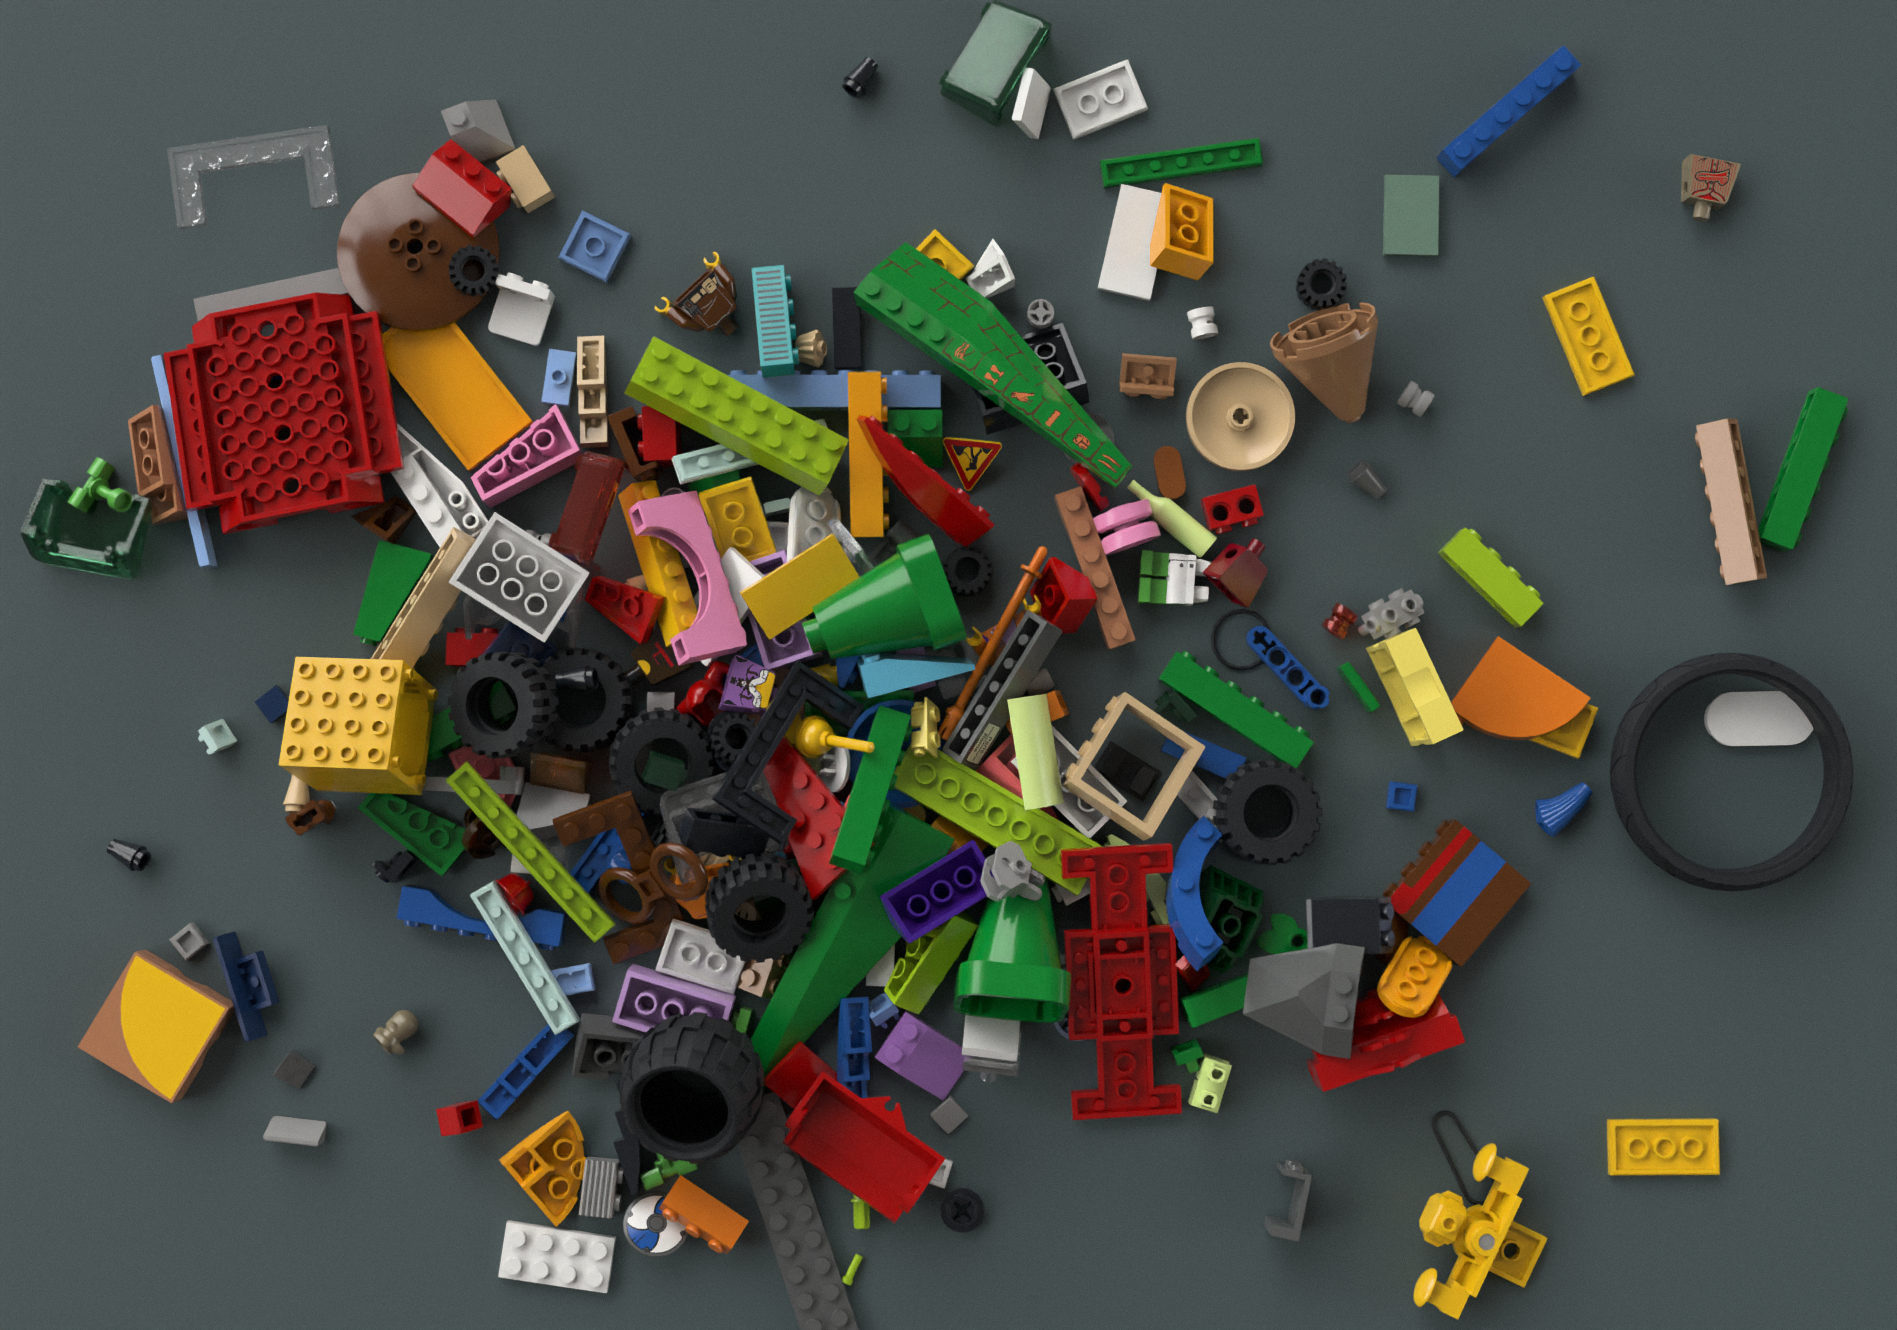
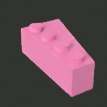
[471,404,586,508]

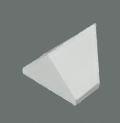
[966,239,1015,298]

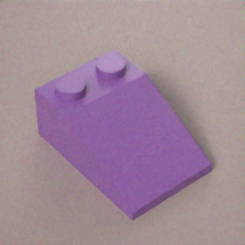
[875,1010,973,1101]

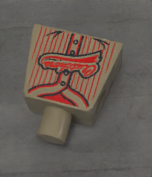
[1681,154,1741,222]

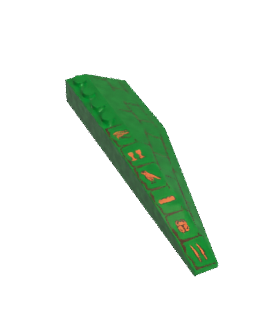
[853,242,1132,489]

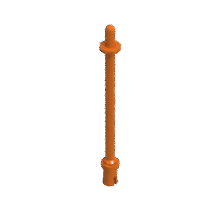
[938,546,1048,741]

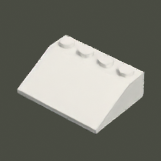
[449,512,590,643]

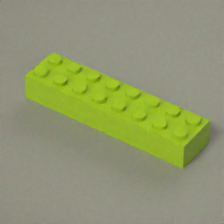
[624,336,849,496]

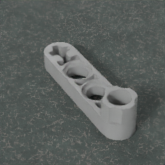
[423,766,525,795]

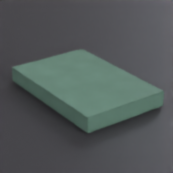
[1383,175,1439,257]

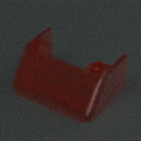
[548,451,632,571]

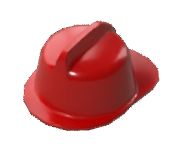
[496,873,534,915]

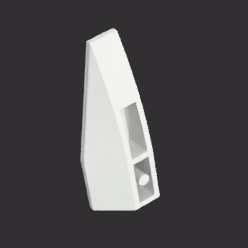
[391,423,488,547]

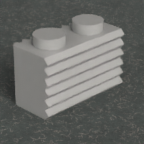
[579,1156,624,1218]

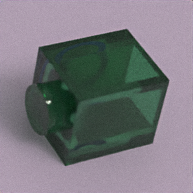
[642,751,687,792]

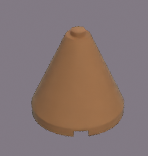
[1270,302,1379,423]

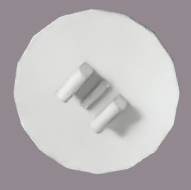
[818,747,850,793]

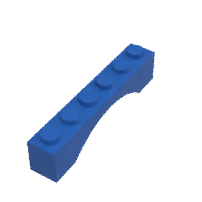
[1436,45,1581,178]
[396,885,568,950]

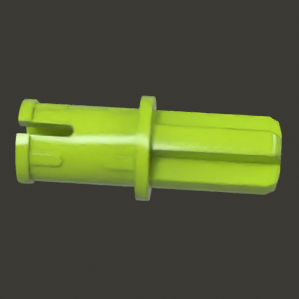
[851,1194,870,1229]

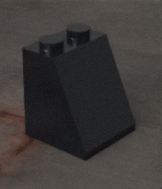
[1306,896,1395,954]

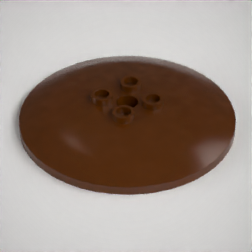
[337,173,500,331]

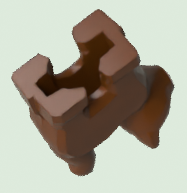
[285,799,336,836]

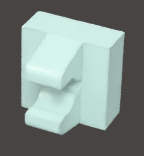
[198,719,237,754]

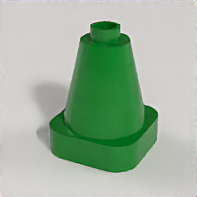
[802,534,967,659]
[954,878,1071,1023]

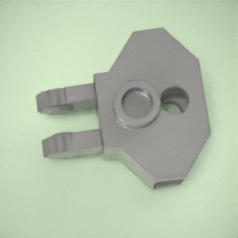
[980,841,1045,902]

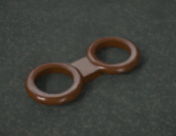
[598,842,708,924]

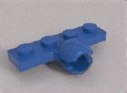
[570,812,648,894]

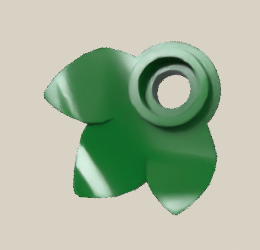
[1257,913,1308,955]

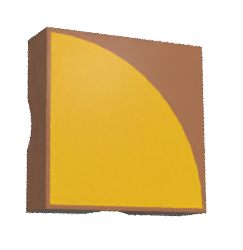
[78,949,235,1103]

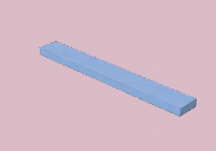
[151,355,218,569]

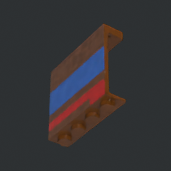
[1383,819,1531,967]

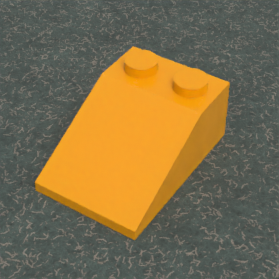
[1150,183,1213,281]

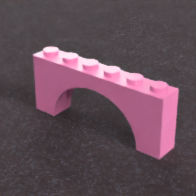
[628,491,747,666]

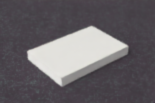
[1053,59,1148,140]
[655,919,745,995]

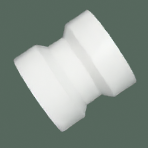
[1187,306,1219,340]

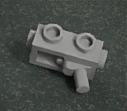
[1358,588,1425,640]

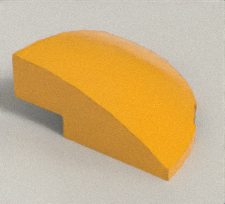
[499,1111,586,1227]

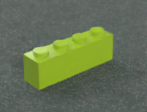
[1438,527,1544,628]

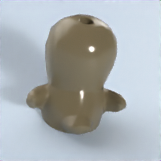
[373,1010,418,1055]

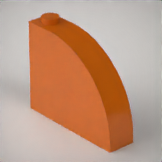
[1451,636,1591,740]

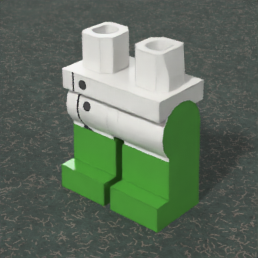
[1138,550,1211,606]

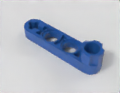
[1246,626,1330,710]

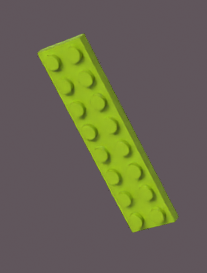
[893,744,1103,896]

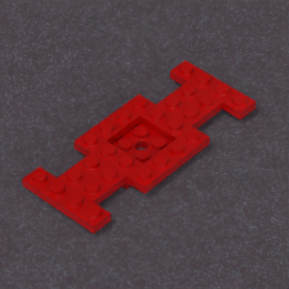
[1060,843,1182,1120]

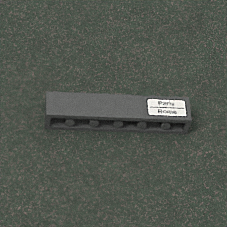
[942,610,1063,770]

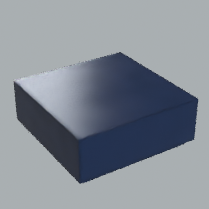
[254,685,289,723]

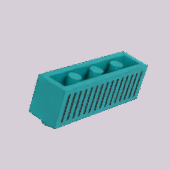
[751,265,799,378]

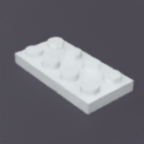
[498,1220,616,1293]

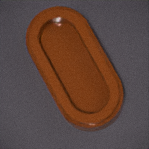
[1153,446,1186,500]

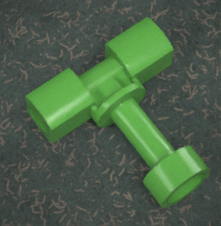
[67,457,133,513]
[640,1153,698,1190]

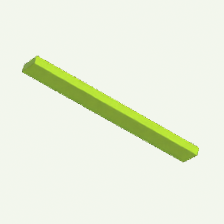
[445,761,616,943]

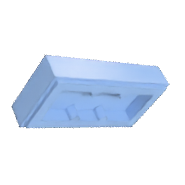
[541,349,577,407]
[551,963,596,995]

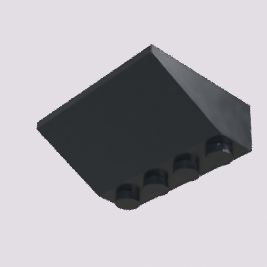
[970,323,1090,435]

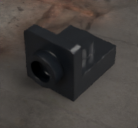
[372,850,419,883]

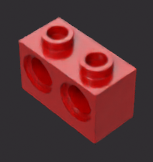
[1200,484,1264,535]

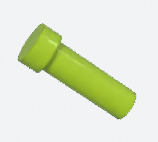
[842,1254,863,1286]

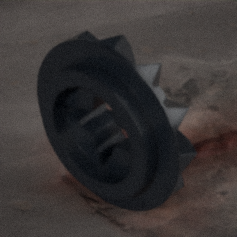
[941,1188,984,1233]

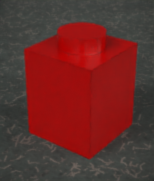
[436,1100,483,1136]

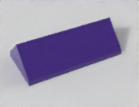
[880,840,994,944]

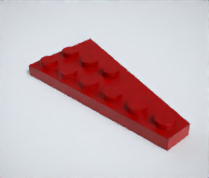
[763,735,874,900]

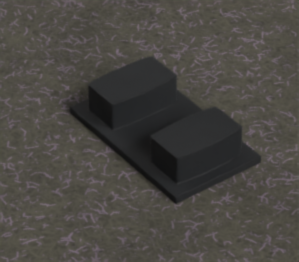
[1094,741,1161,802]

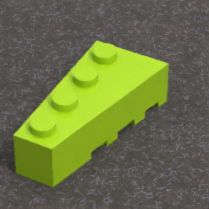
[884,910,978,1015]

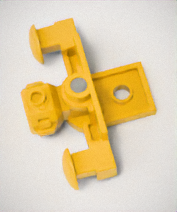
[1413,1143,1548,1319]

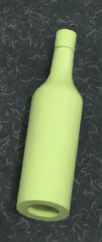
[1127,480,1217,558]

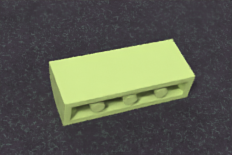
[1007,694,1064,810]

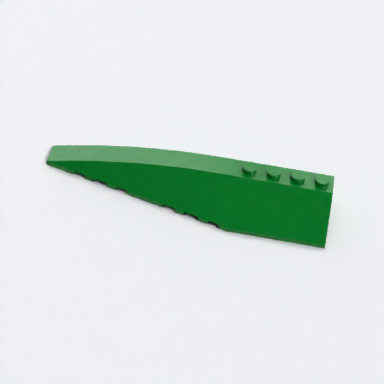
[751,802,955,1086]

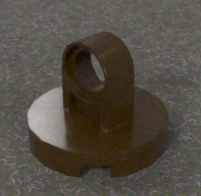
[462,808,506,859]

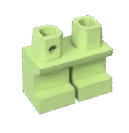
[1188,1053,1232,1113]

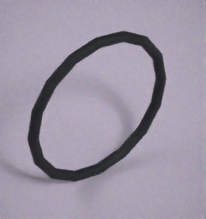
[1211,609,1272,670]

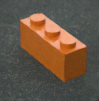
[658,1175,749,1254]

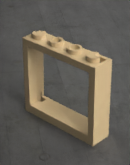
[1062,692,1205,841]

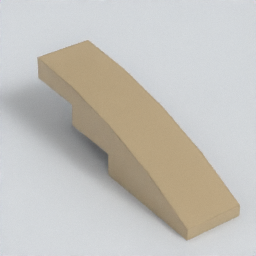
[577,336,609,448]

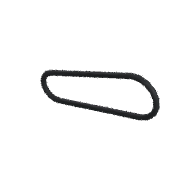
[1432,1111,1494,1205]

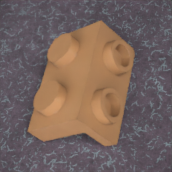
[1119,353,1177,399]
[737,952,792,999]

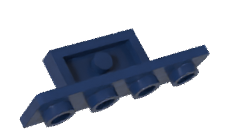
[213,931,279,1042]

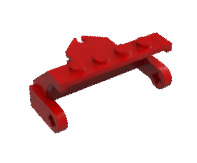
[1306,988,1465,1092]
[783,1071,946,1224]

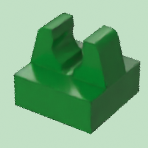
[1170,1038,1204,1074]

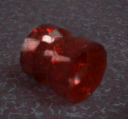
[1321,603,1359,640]

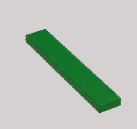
[1100,138,1263,189]

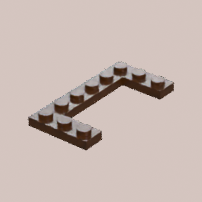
[553,790,686,964]

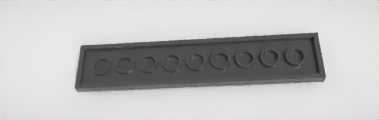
[738,1091,860,1330]

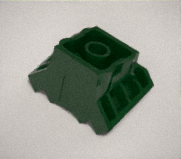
[1176,865,1263,973]

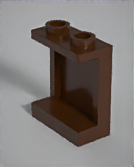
[607,406,664,482]

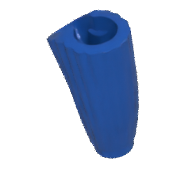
[1535,782,1593,837]

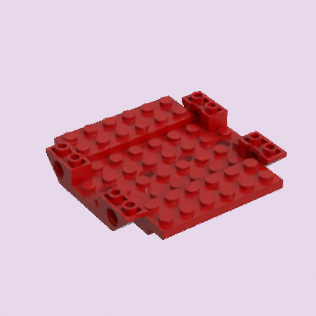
[163,292,404,535]

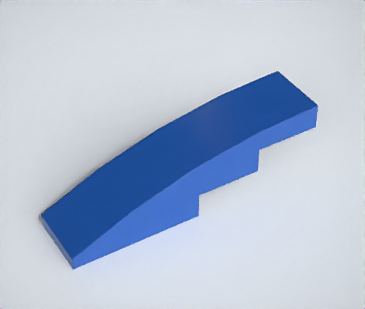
[837,997,872,1098]
[478,1024,574,1121]

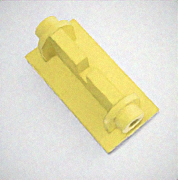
[911,697,940,758]

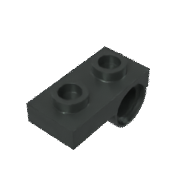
[866,518,922,567]

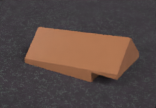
[128,405,188,524]

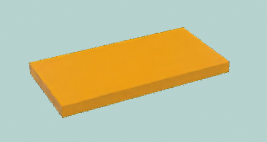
[382,322,533,472]

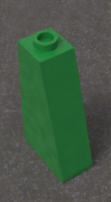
[353,540,435,646]
[1178,973,1248,1028]

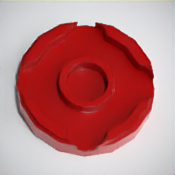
[1070,462,1109,512]

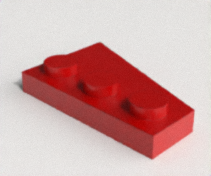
[584,576,665,644]

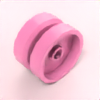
[1093,499,1161,555]

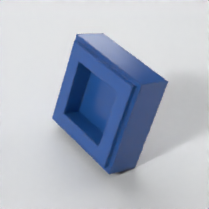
[1386,781,1418,812]

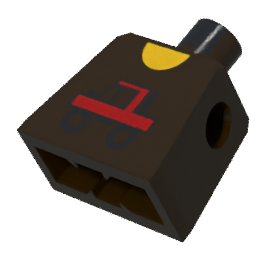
[625,625,694,686]

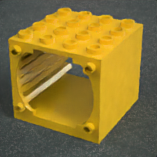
[279,657,438,795]

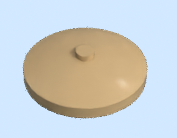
[1186,362,1295,471]

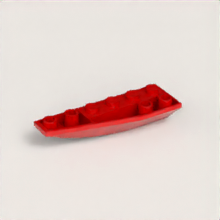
[856,415,995,547]

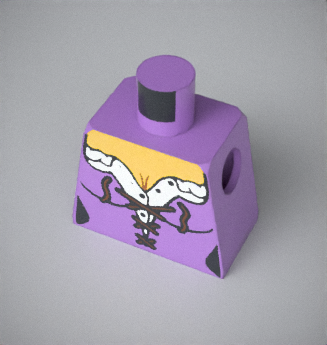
[718,655,778,714]

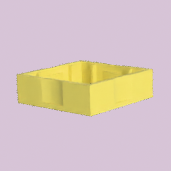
[1366,628,1464,746]

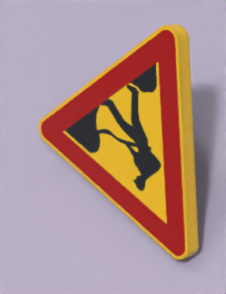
[943,437,1002,491]

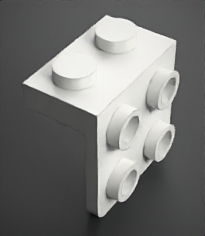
[488,273,555,346]

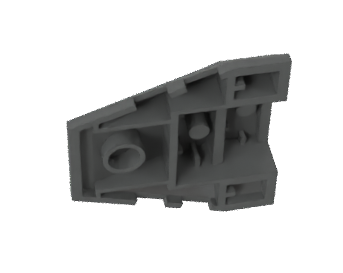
[1243,943,1365,1059]

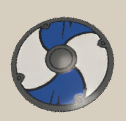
[623,1192,688,1257]

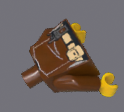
[655,252,738,336]

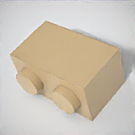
[496,145,555,213]

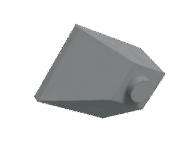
[441,99,516,163]

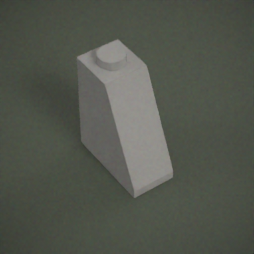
[517,782,591,839]

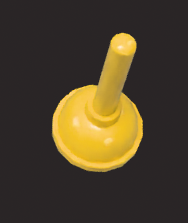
[795,715,875,759]

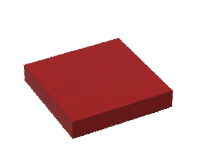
[764,1041,837,1110]

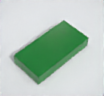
[1336,662,1380,713]

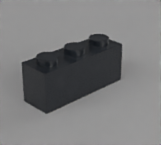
[678,807,769,859]

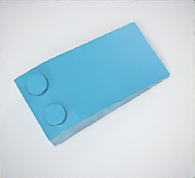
[857,653,976,698]

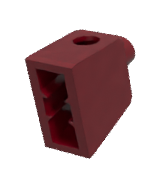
[1203,538,1268,608]

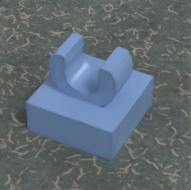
[869,992,900,1029]

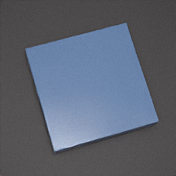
[558,210,631,283]

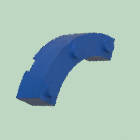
[1165,816,1223,972]

